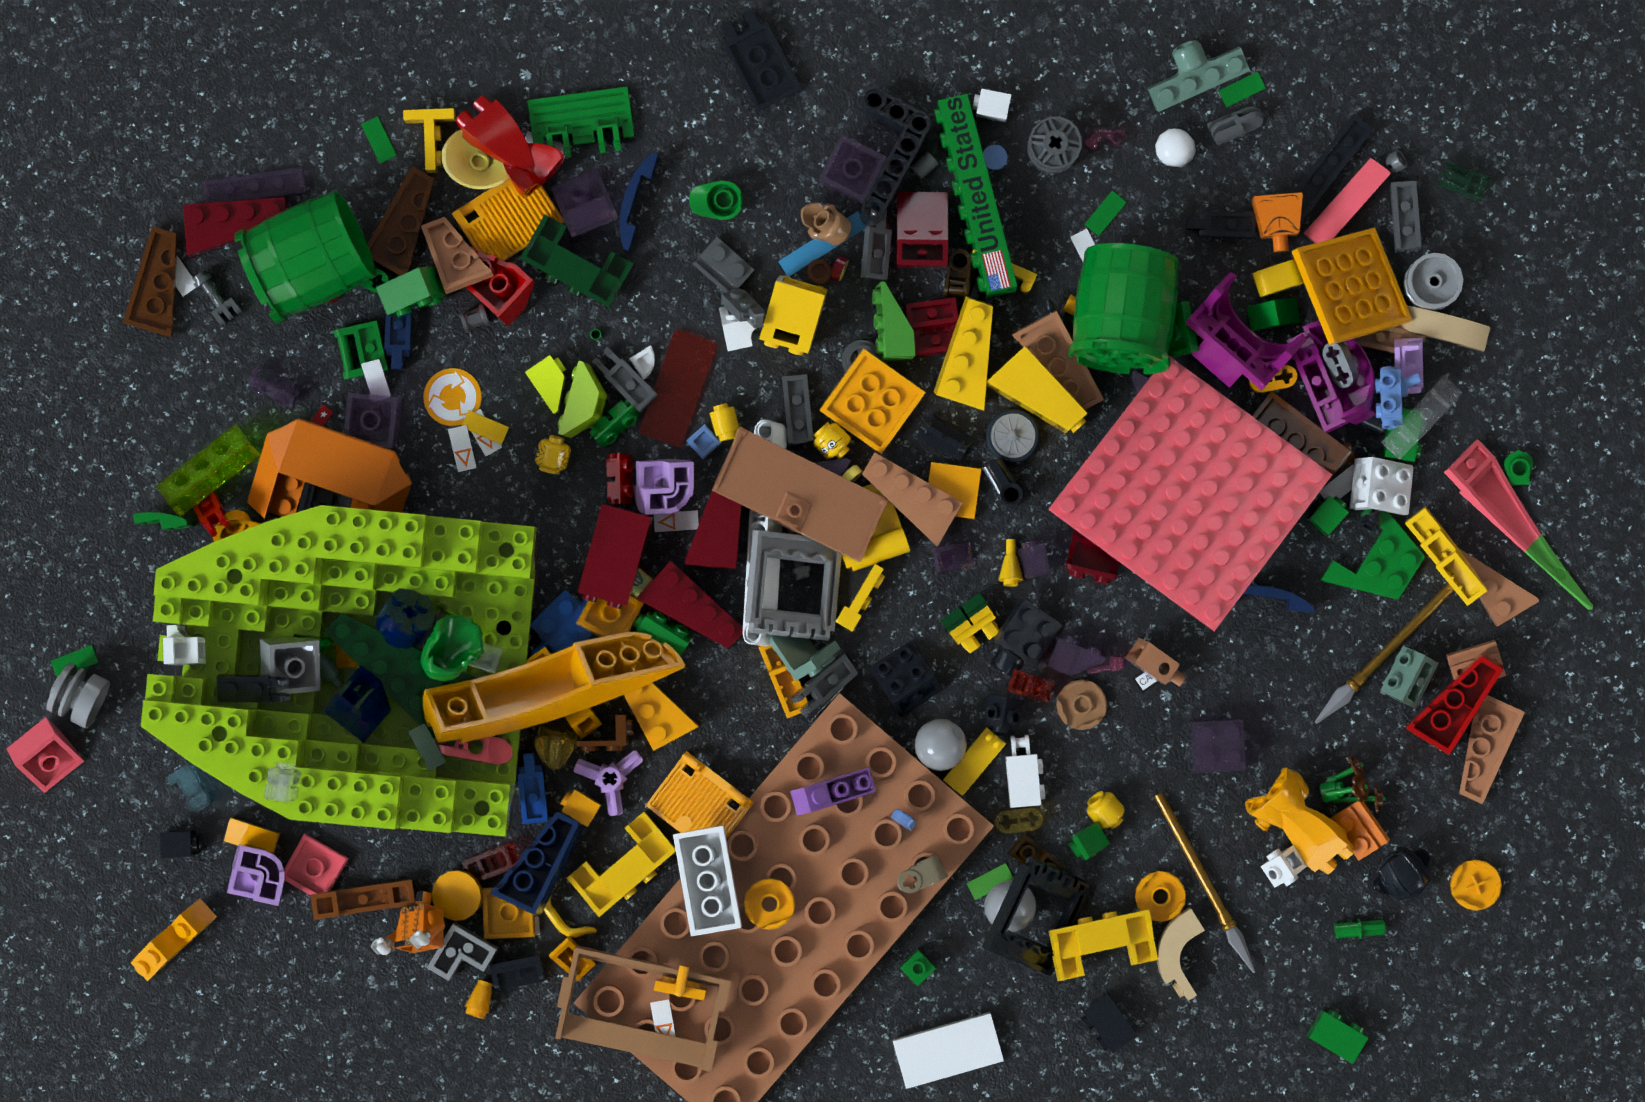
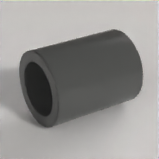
[910,151,939,180]

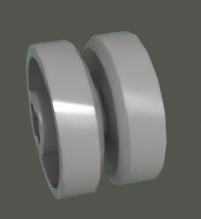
[1403,253,1464,311]

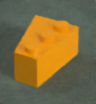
[624,683,699,751]

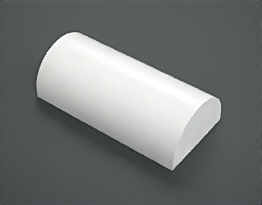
[673,825,742,936]

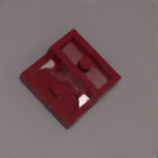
[905,297,959,358]

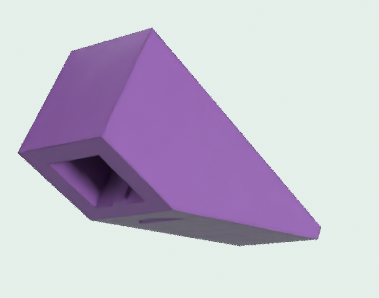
[790,767,876,815]

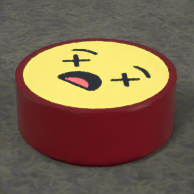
[830,256,849,282]

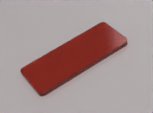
[639,330,717,447]

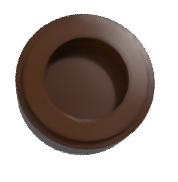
[807,259,832,285]

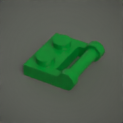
[333,320,389,380]

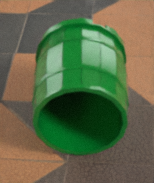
[234,190,377,325]
[1068,243,1180,375]

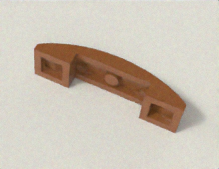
[310,880,415,920]

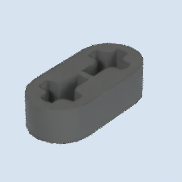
[1323,342,1359,388]

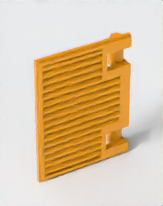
[452,179,565,261]
[645,751,754,839]

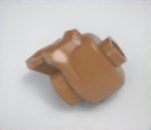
[801,202,851,246]

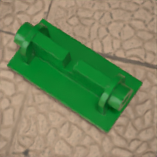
[589,399,641,449]

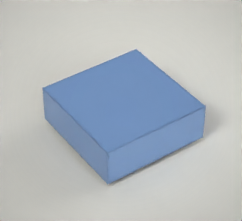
[686,424,722,460]

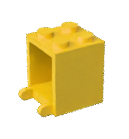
[759,275,828,356]

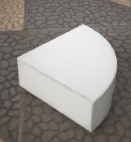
[630,345,655,380]

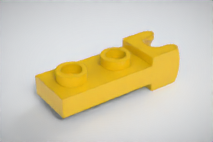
[836,564,885,632]

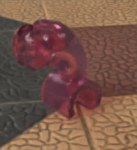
[1085,128,1125,149]

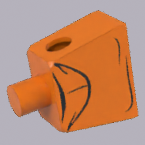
[1252,192,1303,252]

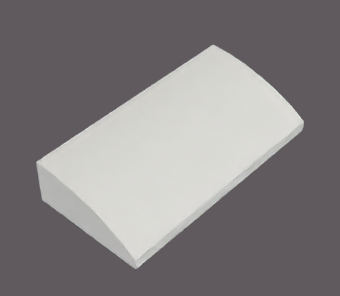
[892,1012,1004,1089]

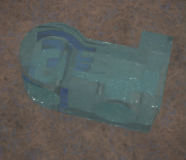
[166,764,210,811]

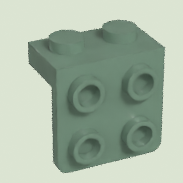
[769,635,841,681]

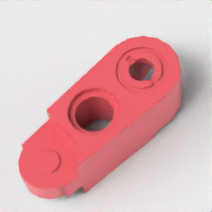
[436,736,513,766]

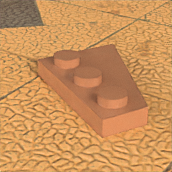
[421,217,494,294]

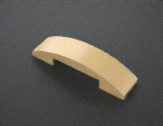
[1396,305,1490,352]

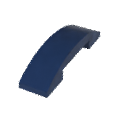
[620,152,659,253]
[1236,585,1314,613]

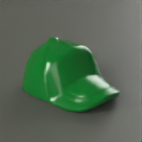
[689,181,743,220]

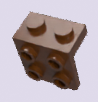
[575,714,634,751]

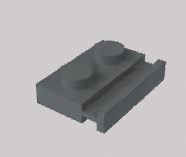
[693,237,755,293]

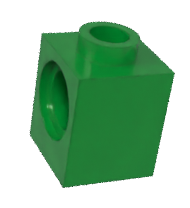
[1307,496,1349,536]
[900,948,936,986]

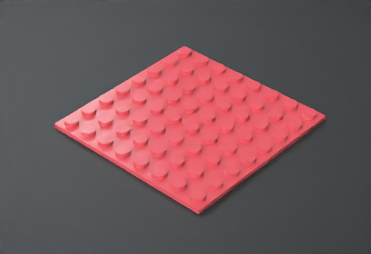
[1048,356,1333,632]

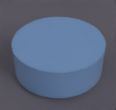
[983,145,1007,171]
[890,809,916,831]

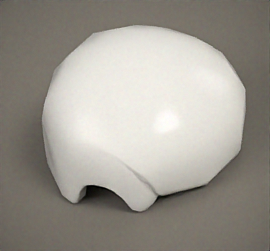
[1155,129,1196,167]

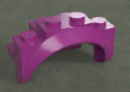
[1287,320,1376,433]

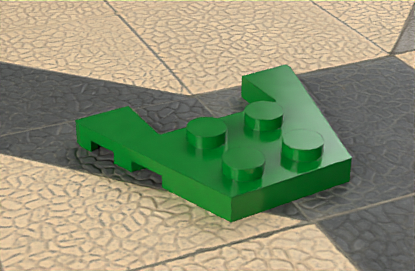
[1320,509,1425,600]

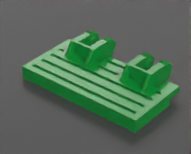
[527,87,634,158]

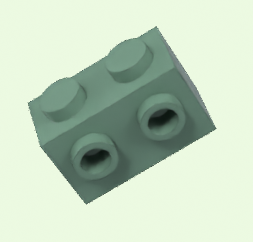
[1380,646,1439,709]

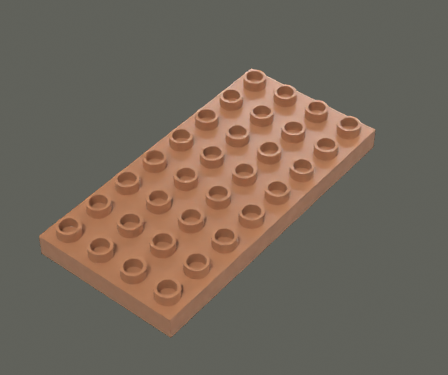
[574,693,994,1102]

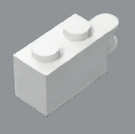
[1005,735,1045,808]

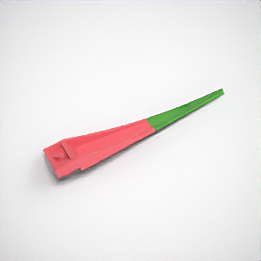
[1444,439,1593,610]

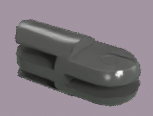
[1207,106,1264,145]

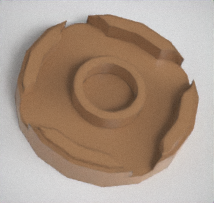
[1056,680,1107,730]

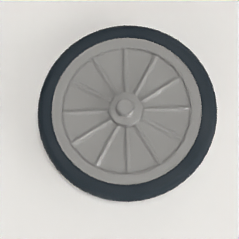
[986,409,1040,463]

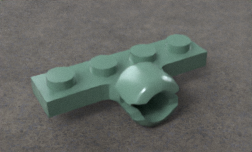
[1147,40,1250,112]

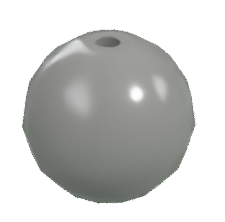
[914,719,967,771]
[984,880,1036,932]

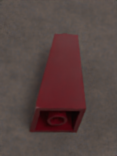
[685,476,742,570]
[578,504,654,609]

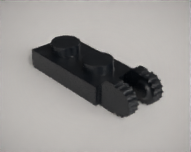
[217,674,290,703]

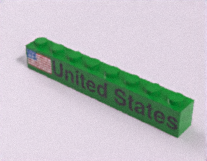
[934,94,1017,299]

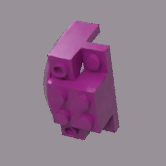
[1185,272,1307,391]

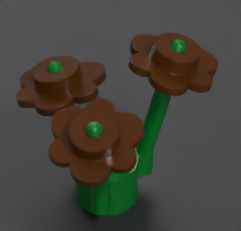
[1320,755,1386,813]

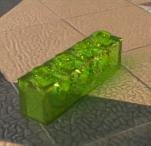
[156,424,261,517]

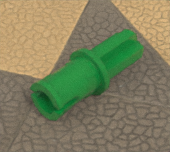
[1334,919,1386,939]

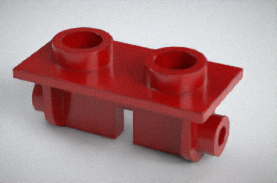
[606,453,634,505]

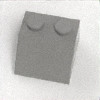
[260,637,320,694]

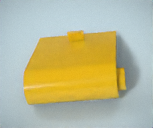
[842,484,910,572]

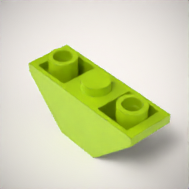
[558,361,607,438]

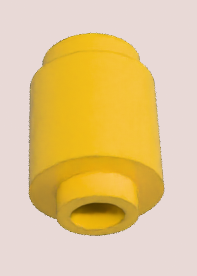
[709,403,740,442]

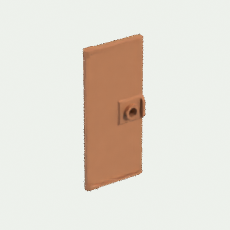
[712,426,888,562]

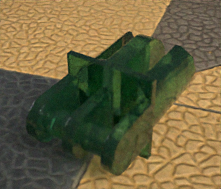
[1437,161,1490,202]

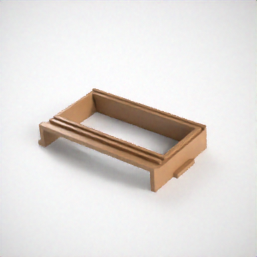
[555,945,731,1072]

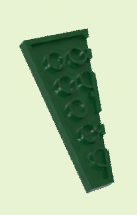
[323,613,476,739]

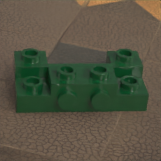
[520,214,633,308]

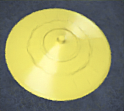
[442,129,509,189]

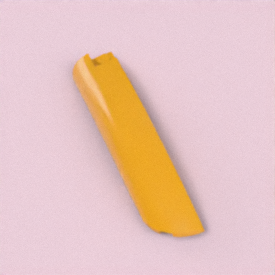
[423,632,685,743]

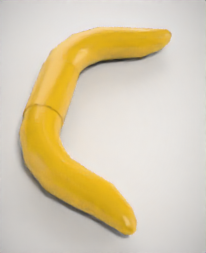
[544,884,597,938]

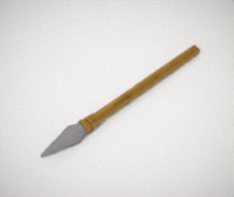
[1315,583,1455,724]
[1154,792,1255,973]

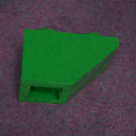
[1069,822,1110,860]

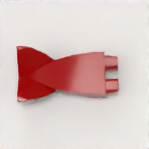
[456,95,564,198]

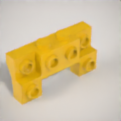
[567,811,676,917]
[1049,910,1158,981]

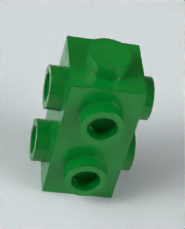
[633,609,693,656]

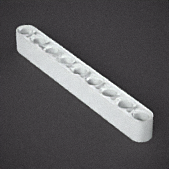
[743,419,787,647]

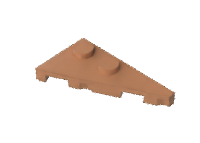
[1459,548,1539,626]

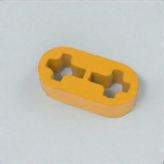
[1249,365,1297,393]

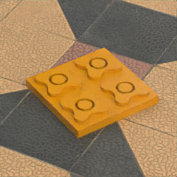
[1292,228,1412,345]

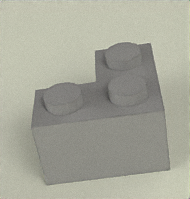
[427,922,499,981]

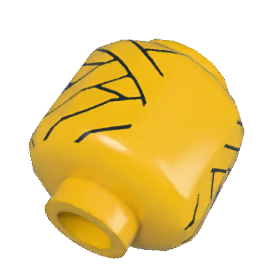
[535,435,571,474]

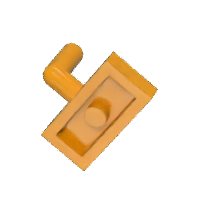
[654,965,707,1001]

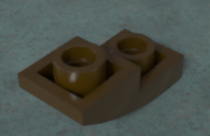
[1008,833,1066,870]

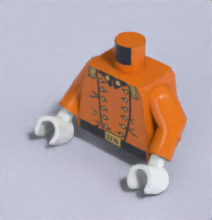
[371,891,445,955]

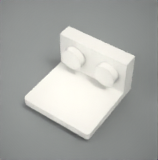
[1349,457,1414,515]

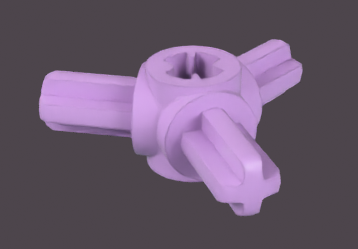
[574,750,643,816]

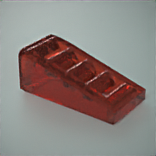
[462,843,519,882]

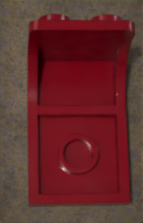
[1064,528,1119,585]

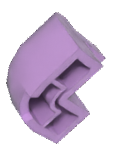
[634,459,694,514]
[227,844,285,906]

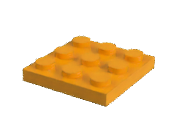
[819,348,926,454]

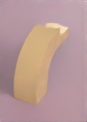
[1157,908,1205,1001]

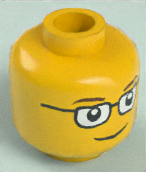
[813,422,851,460]

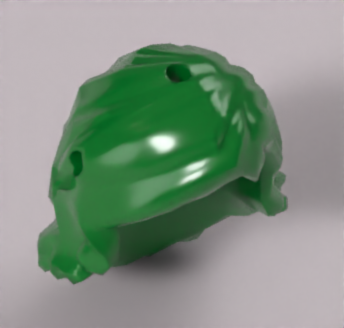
[420,613,484,681]

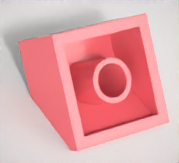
[6,717,84,793]

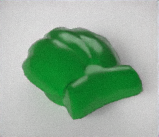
[1504,450,1533,486]

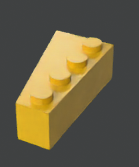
[933,296,993,411]

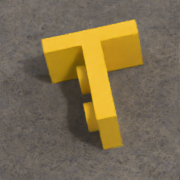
[403,108,456,173]

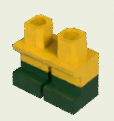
[940,593,999,653]

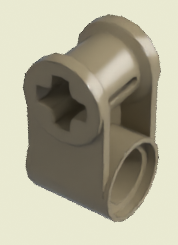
[897,854,948,893]

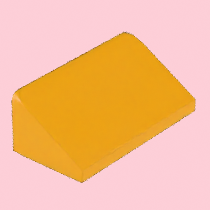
[224,817,280,853]

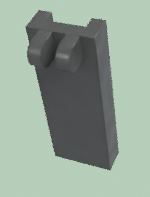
[1390,181,1422,252]
[782,374,814,446]

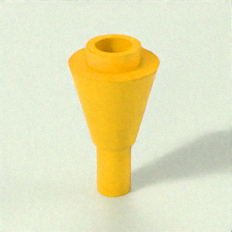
[998,539,1024,587]

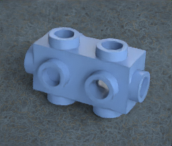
[1375,366,1421,429]

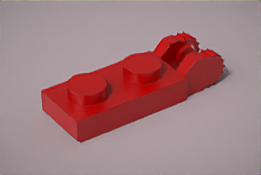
[191,487,231,537]

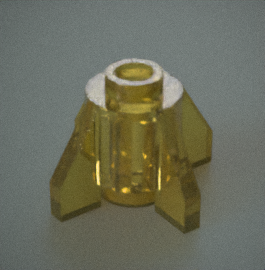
[534,725,578,769]

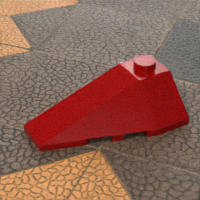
[465,246,534,327]

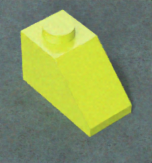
[525,355,566,415]

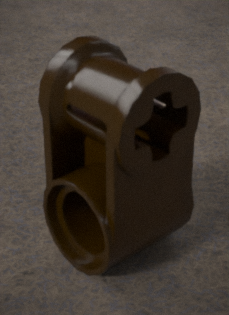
[943,249,972,299]

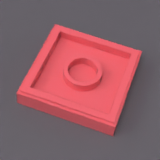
[284,833,349,895]

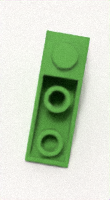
[872,282,915,361]

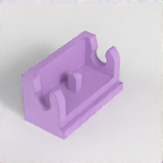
[1394,338,1424,394]

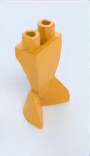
[1245,767,1354,874]

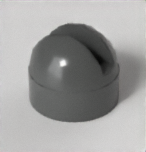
[1386,150,1408,172]

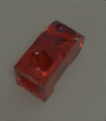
[1007,669,1055,703]

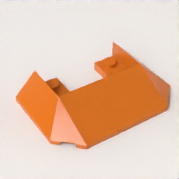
[247,418,412,518]

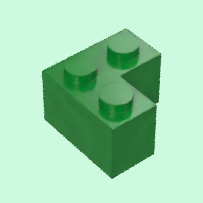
[376,266,450,318]

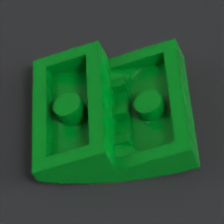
[133,512,195,531]

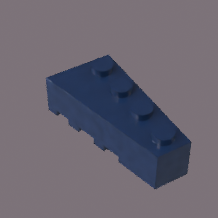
[490,812,584,918]

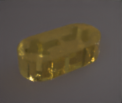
[995,807,1043,834]

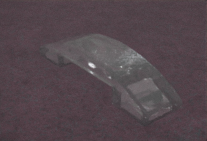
[1381,375,1462,459]

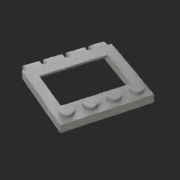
[745,530,842,641]

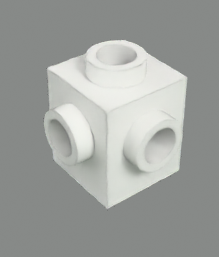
[1260,845,1307,887]

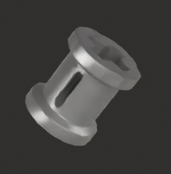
[459,304,490,333]

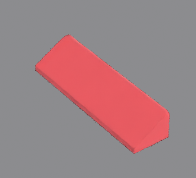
[1304,158,1391,243]

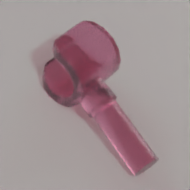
[1088,657,1123,674]

